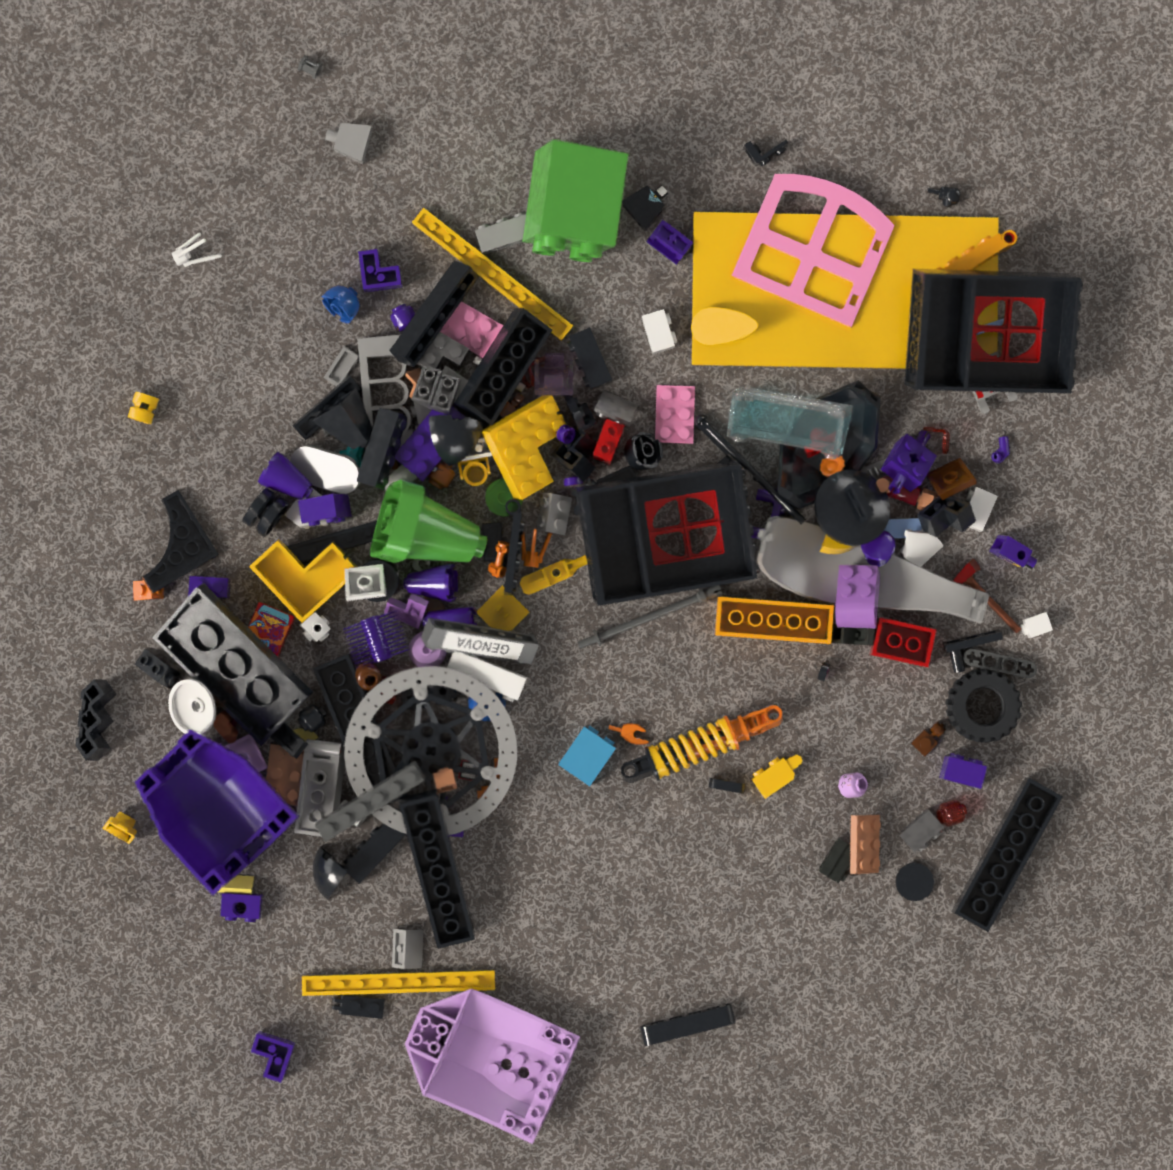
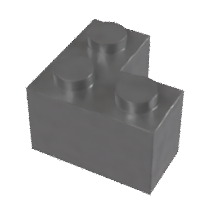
[417,332,470,369]

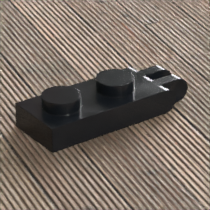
[331,995,385,1019]

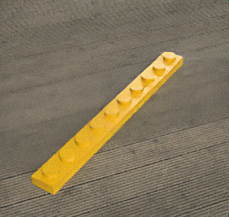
[412,208,573,341]
[302,970,495,996]

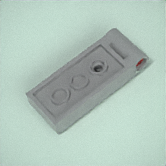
[294,739,345,838]

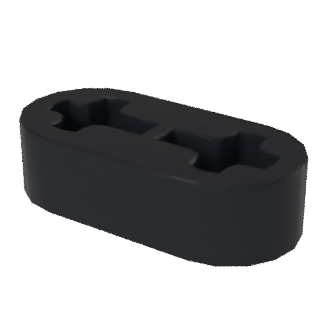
[708,778,746,794]

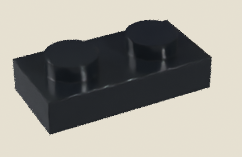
[271,723,308,759]

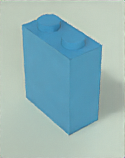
[558,725,616,786]

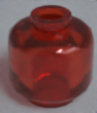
[937,799,967,827]

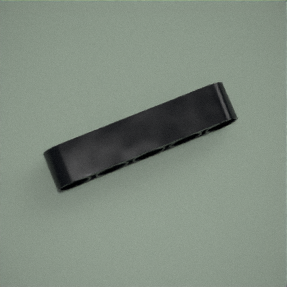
[640,1003,736,1046]

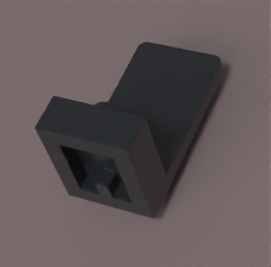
[743,140,788,167]

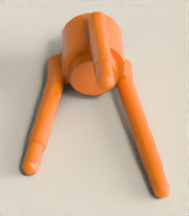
[521,529,552,568]

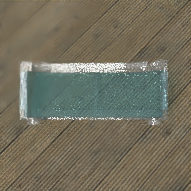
[726,386,853,459]

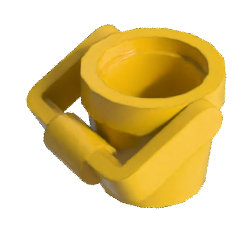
[458,457,491,486]
[102,811,137,844]

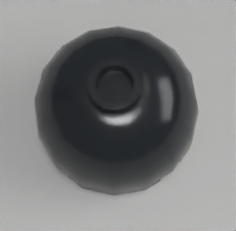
[624,431,663,471]

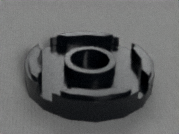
[895,863,934,901]

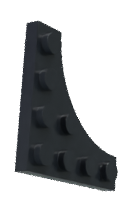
[142,490,219,594]

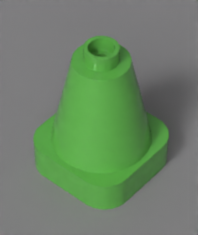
[370,479,487,563]

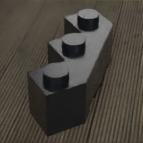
[75,679,117,761]

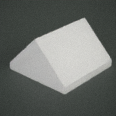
[344,564,387,601]

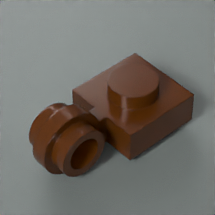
[911,721,946,757]

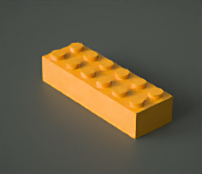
[714,597,834,644]

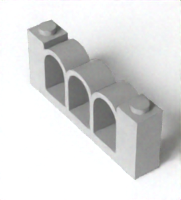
[357,335,413,451]

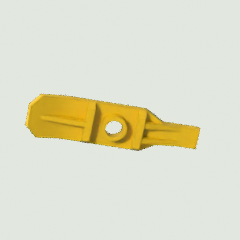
[519,555,587,595]

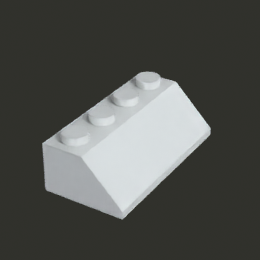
[447,652,528,702]

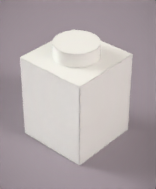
[1021,612,1053,638]

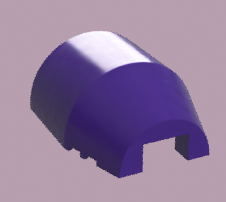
[135,729,299,896]

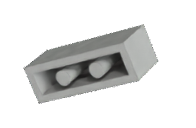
[475,212,526,255]

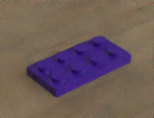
[395,406,465,482]

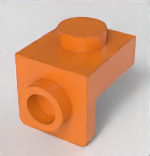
[133,580,164,601]

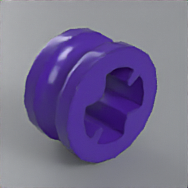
[556,425,576,444]

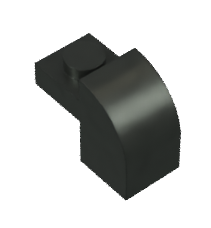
[831,624,874,645]

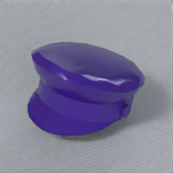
[861,530,895,567]

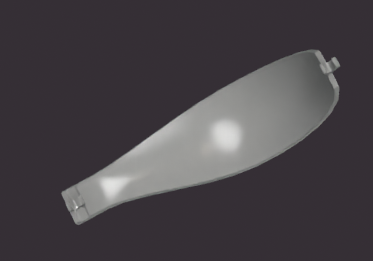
[757,516,989,623]

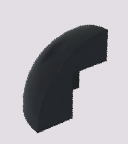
[429,415,483,466]
[312,847,349,900]

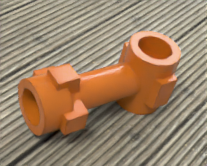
[488,541,509,578]

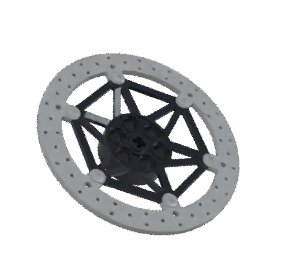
[344,666,517,835]

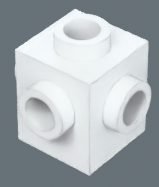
[299,612,330,642]

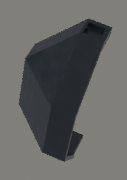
[778,380,881,509]

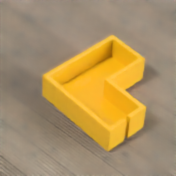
[481,395,566,500]
[249,539,357,623]

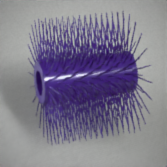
[343,611,410,668]

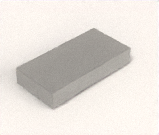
[323,346,359,386]

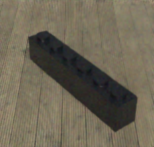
[389,260,479,368]

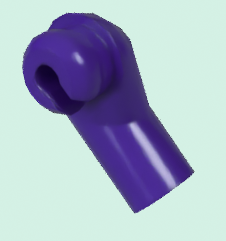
[991,436,1010,463]

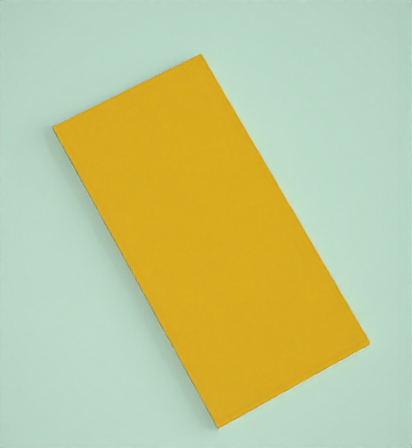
[691,212,999,369]

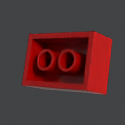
[870,617,936,668]

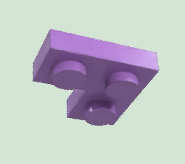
[384,594,429,629]

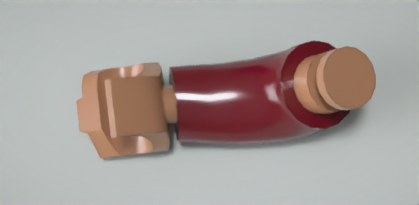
[876,476,939,510]

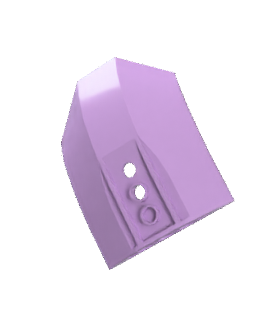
[405,989,580,1144]

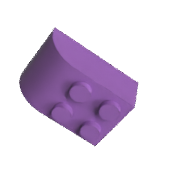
[835,565,881,628]

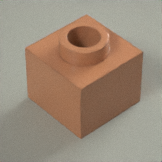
[433,768,458,793]

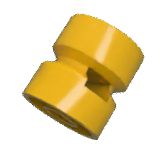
[127,392,159,425]

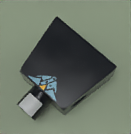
[621,185,668,231]

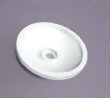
[169,679,216,735]

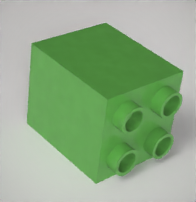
[522,140,628,262]

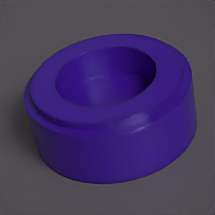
[564,477,583,487]

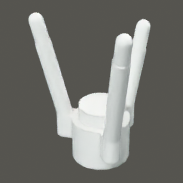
[172,232,222,267]

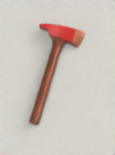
[953,558,1021,633]

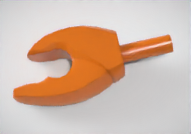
[608,723,649,745]

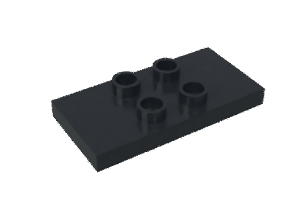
[152,583,313,746]

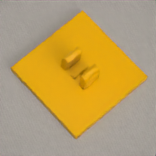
[477,585,529,631]

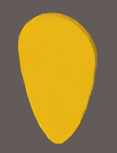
[691,307,759,346]

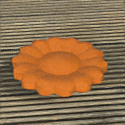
[820,453,845,477]

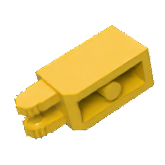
[751,754,803,799]

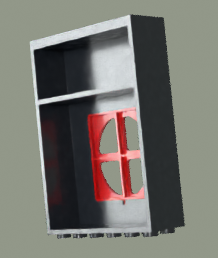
[904,269,1083,393]
[575,461,759,606]

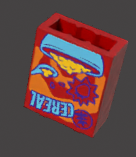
[248,602,296,657]

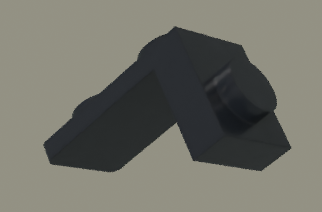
[135,649,181,689]

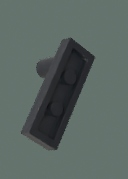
[942,630,1003,673]

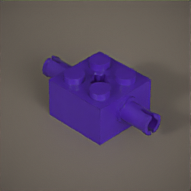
[880,430,937,494]

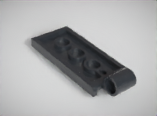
[504,499,525,596]

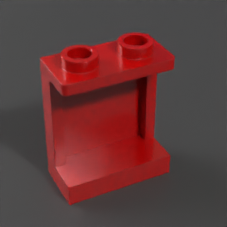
[593,419,624,465]

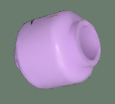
[838,772,868,798]

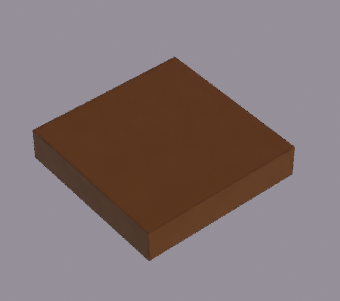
[926,458,977,500]

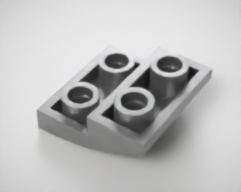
[412,365,461,415]
[594,390,639,426]

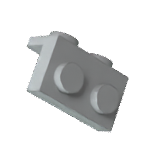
[536,493,572,535]

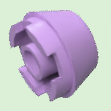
[408,631,447,667]

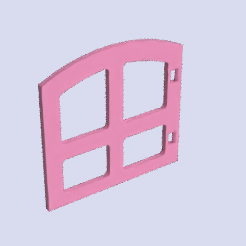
[732,174,895,327]

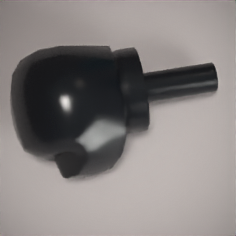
[927,186,961,208]

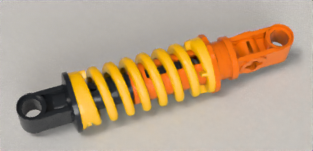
[621,705,783,783]

